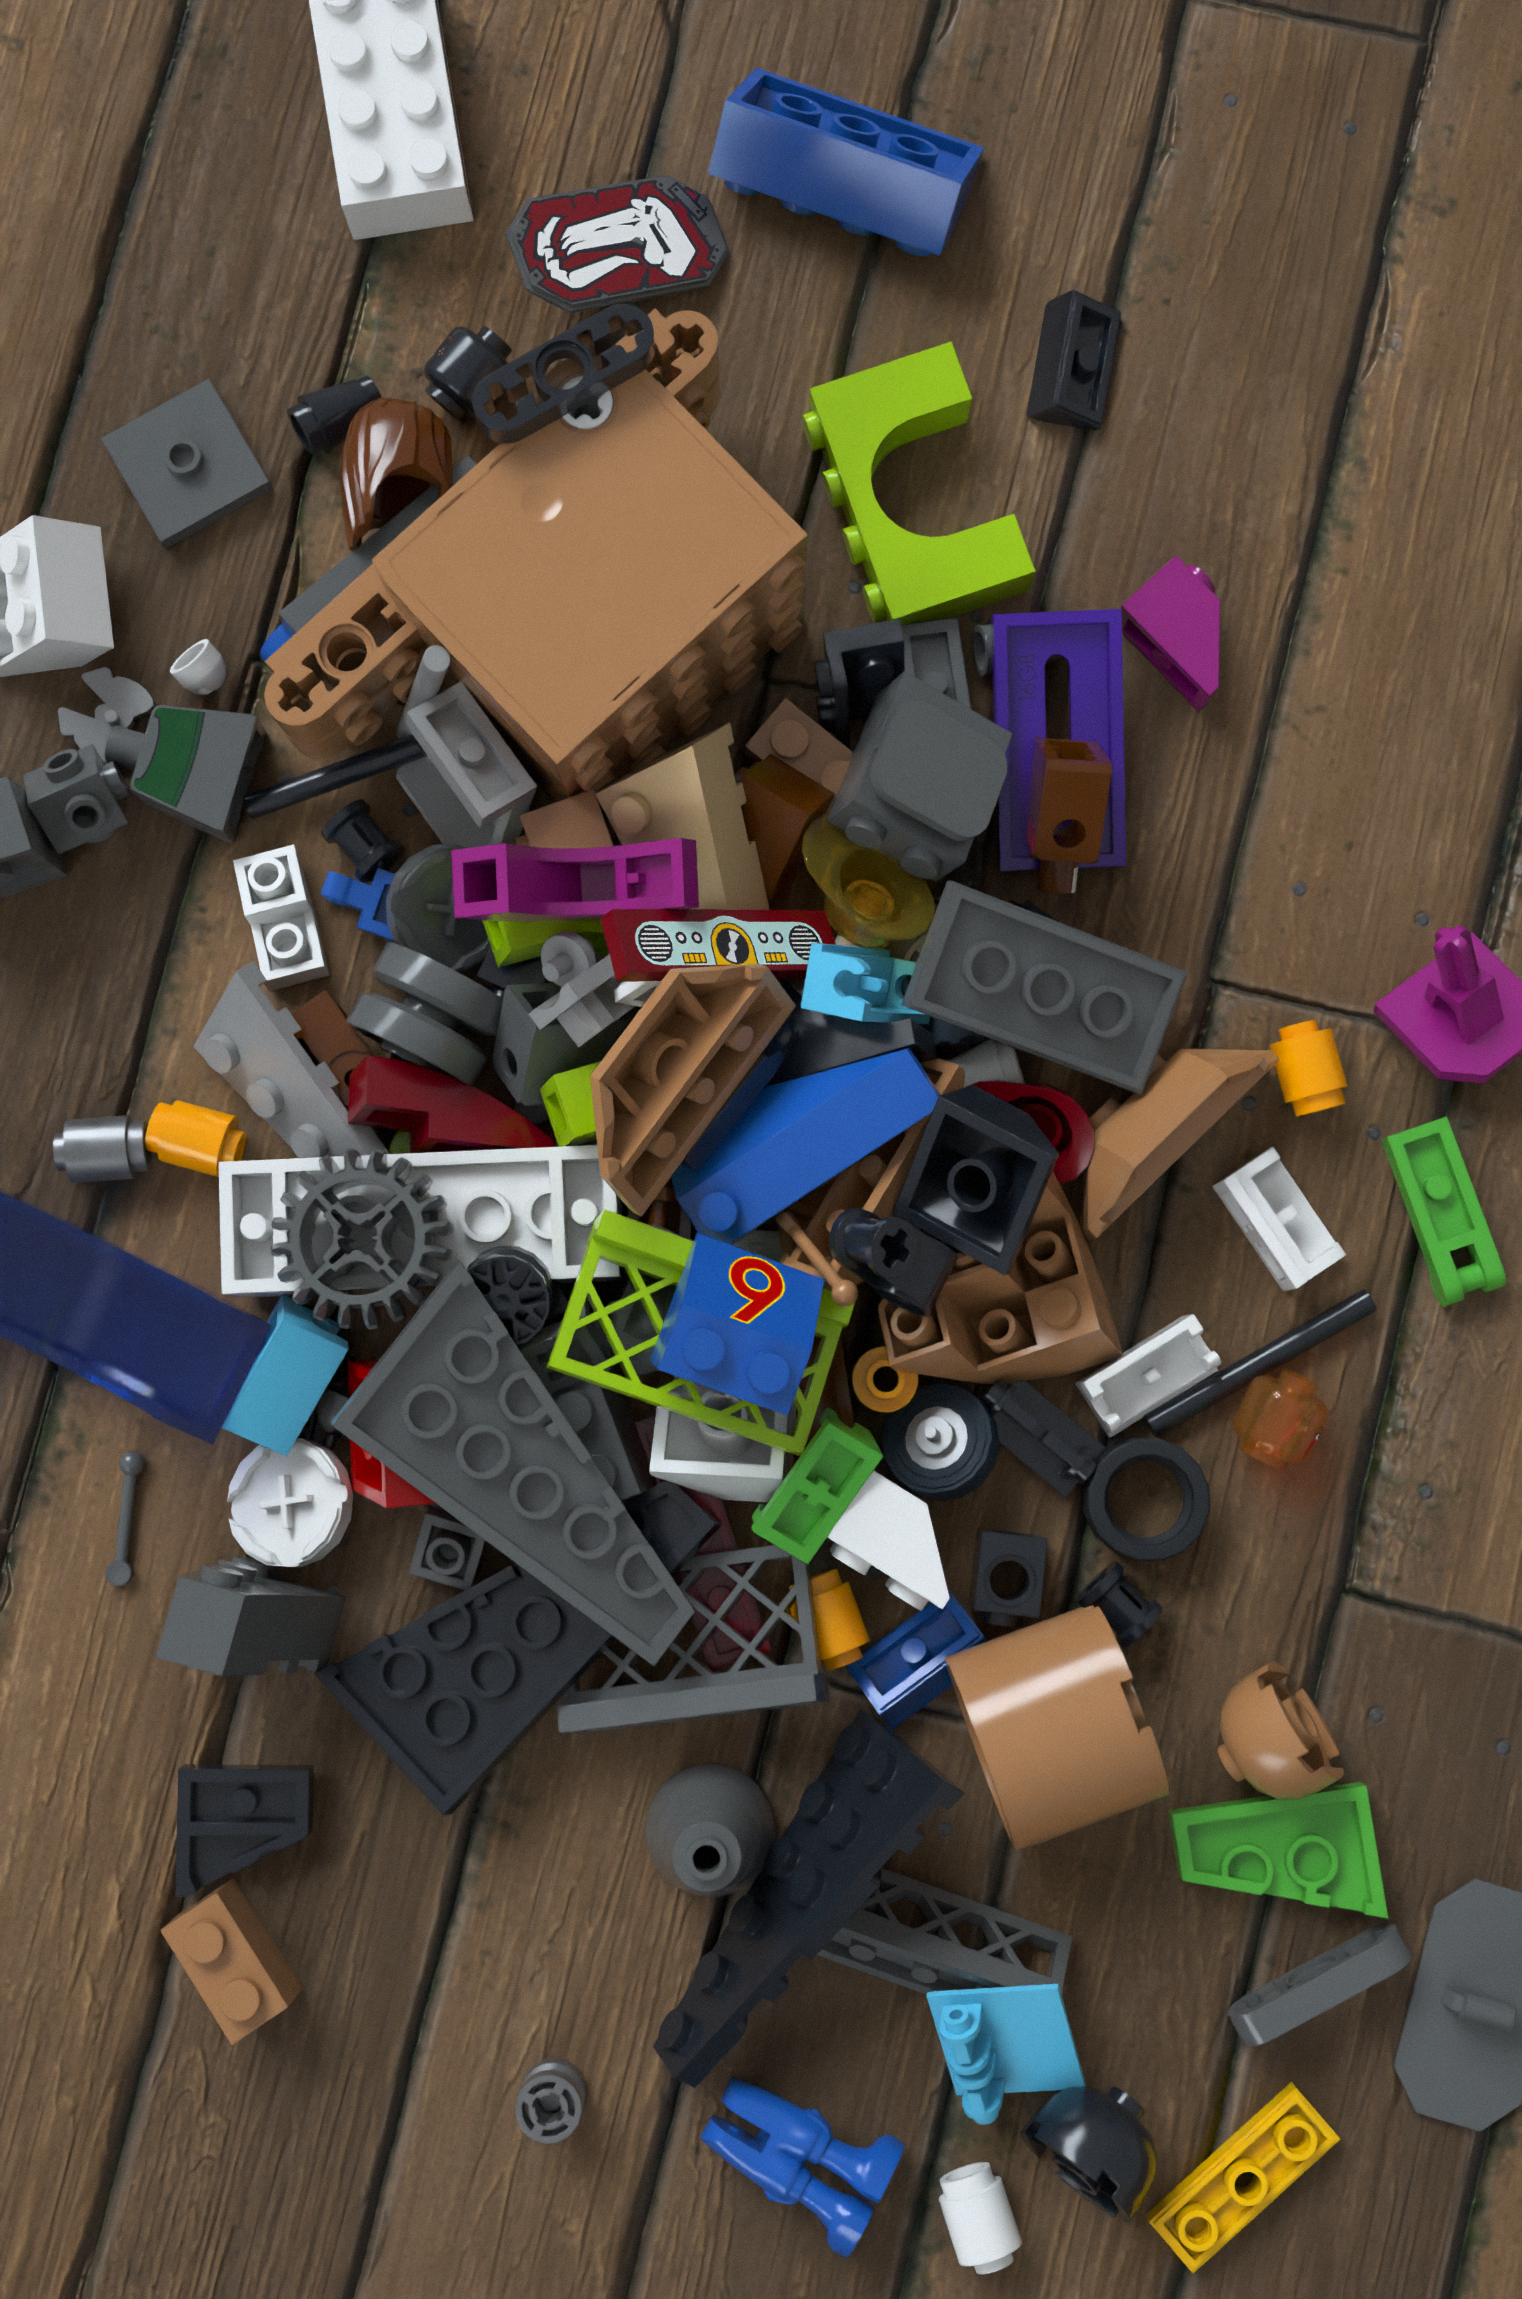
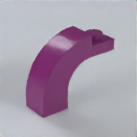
[451,838,699,922]

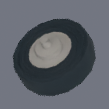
[882,1383,1000,1501]

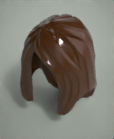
[340,397,453,552]

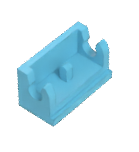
[801,943,930,1024]
[221,1294,349,1456]

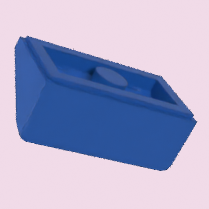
[846,1589,987,1728]

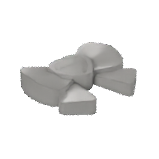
[58,667,156,764]

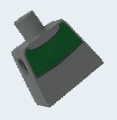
[105,705,267,844]

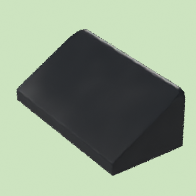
[1027,289,1121,431]

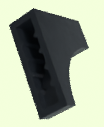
[765,979,937,1087]

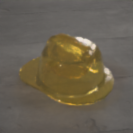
[802,813,934,949]

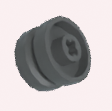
[345,942,503,1087]

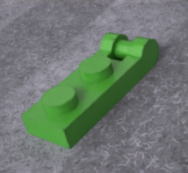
[1381,1116,1506,1307]

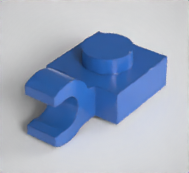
[321,868,396,943]

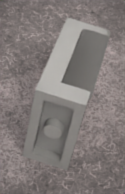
[396,681,537,848]

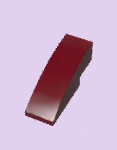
[348,1054,553,1153]

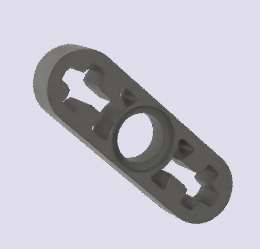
[1227,1923,1412,2047]

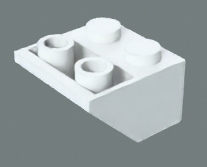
[0,515,114,677]
[827,1470,950,1611]

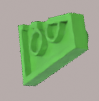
[1168,1782,1388,1919]

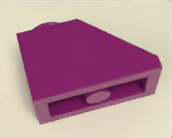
[1120,555,1220,713]

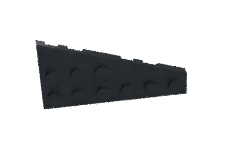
[653,1709,965,2088]

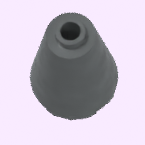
[645,1763,775,1897]

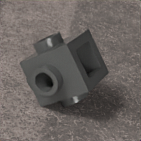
[23,744,131,855]

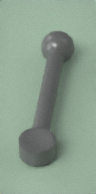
[105,1451,145,1586]

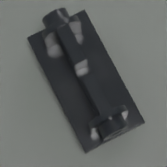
[979,1380,1106,1498]

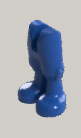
[699,2077,905,2258]

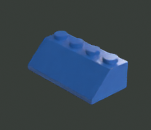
[708,68,984,256]

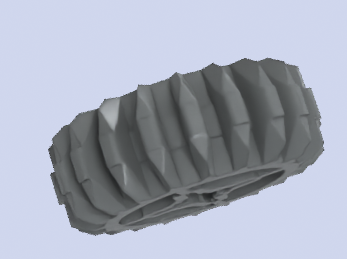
[271,1149,454,1330]

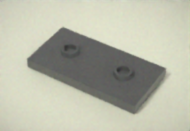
[901,881,1188,1094]

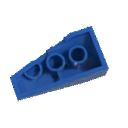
[671,1048,940,1245]

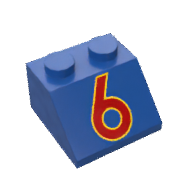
[650,1233,824,1416]

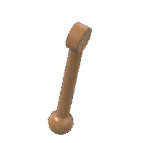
[774,1209,858,1306]

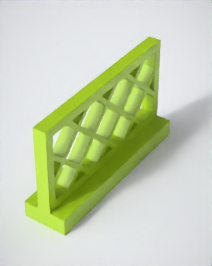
[546,1209,855,1456]

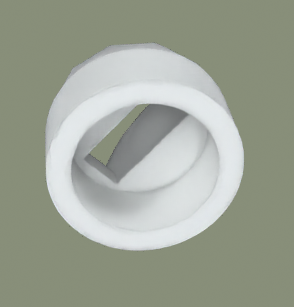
[170,639,227,695]

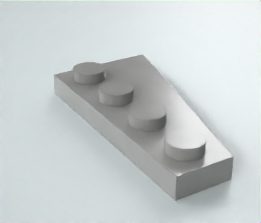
[193,961,390,1158]

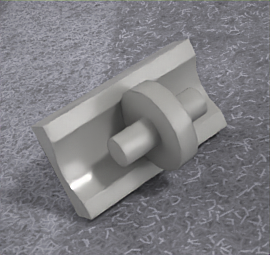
[528,931,635,1048]

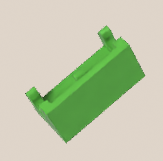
[751,1408,883,1564]

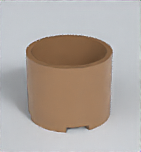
[944,1605,1169,1852]

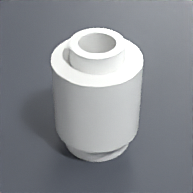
[939,2162,1022,2274]

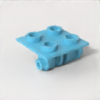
[927,1984,1086,2125]

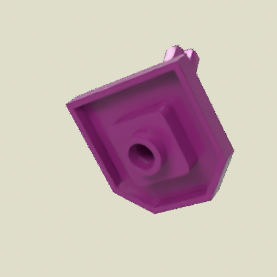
[1373,925,1522,1083]

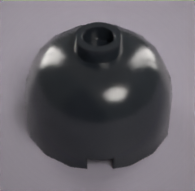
[1021,2086,1157,2223]

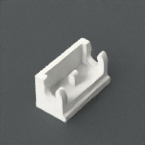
[1212,1146,1346,1291]
[1075,1314,1221,1438]

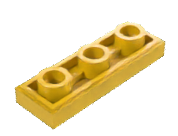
[1145,2081,1340,2274]

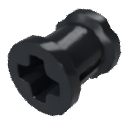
[321,799,405,883]
[1076,1561,1163,1649]

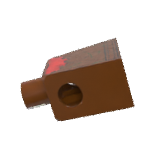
[1025,737,1113,894]

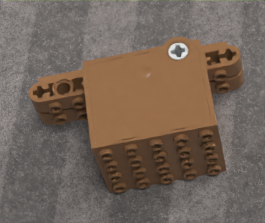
[264,308,808,803]

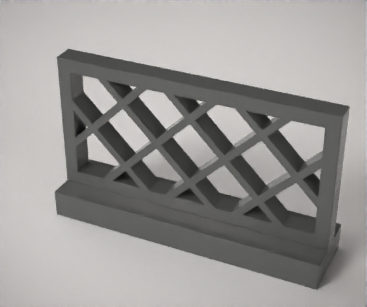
[557,1545,830,1734]

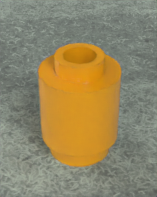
[1269,1019,1348,1117]
[145,1100,247,1177]
[850,1347,918,1412]
[788,1568,870,1671]

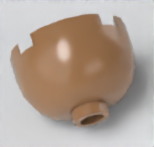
[1218,1661,1344,1800]

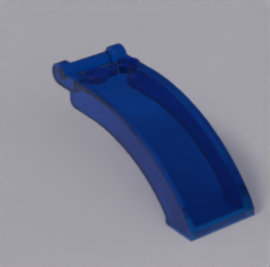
[0,1189,272,1444]

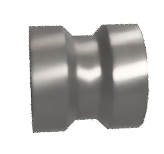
[515,2057,587,2144]

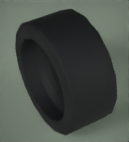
[1082,1438,1210,1561]

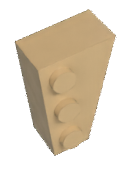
[595,722,770,910]

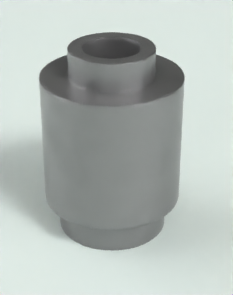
[53,1115,153,1183]

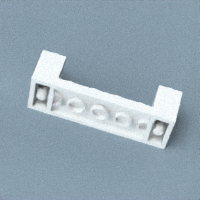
[219,1145,625,1298]

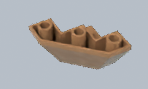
[878,1171,1123,1385]

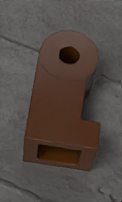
[291,990,375,1108]

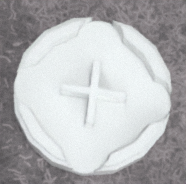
[227,1438,353,1568]

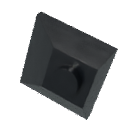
[893,1085,1059,1275]

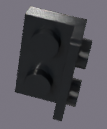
[814,619,905,749]

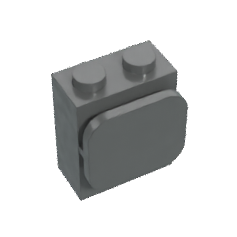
[827,671,1013,882]

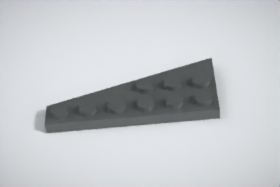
[331,1259,695,1666]

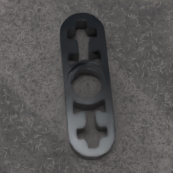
[472,304,655,444]

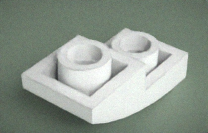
[233,844,330,991]

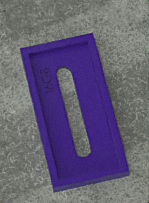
[991,609,1126,871]

